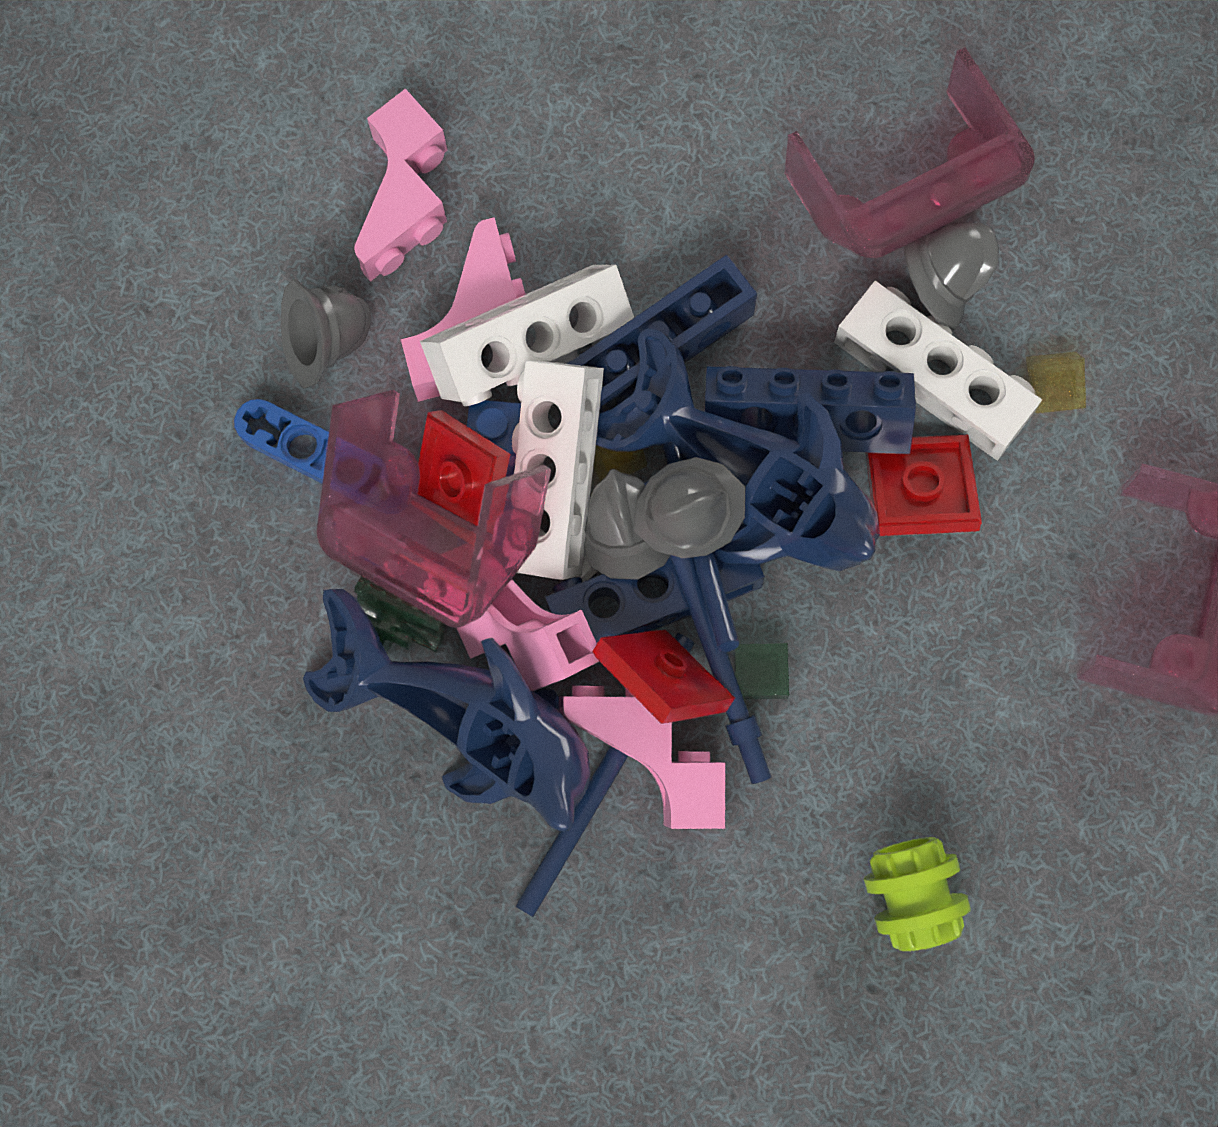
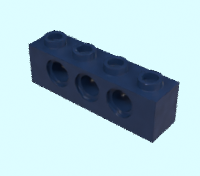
[567,255,757,414]
[705,366,916,454]
[545,523,765,643]

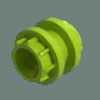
[863,837,971,951]

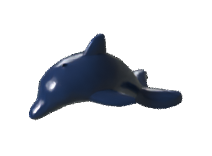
[596,328,880,571]
[303,589,590,832]

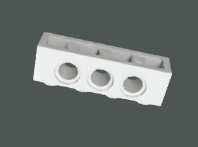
[420,265,634,406]
[834,281,1042,461]
[501,361,604,580]

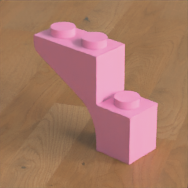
[354,89,448,282]
[401,218,526,402]
[427,545,599,691]
[559,686,725,829]

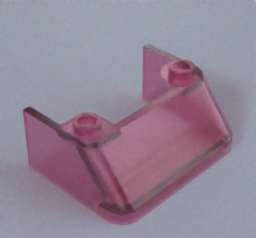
[785,47,1035,258]
[317,390,551,628]
[1077,463,1218,716]

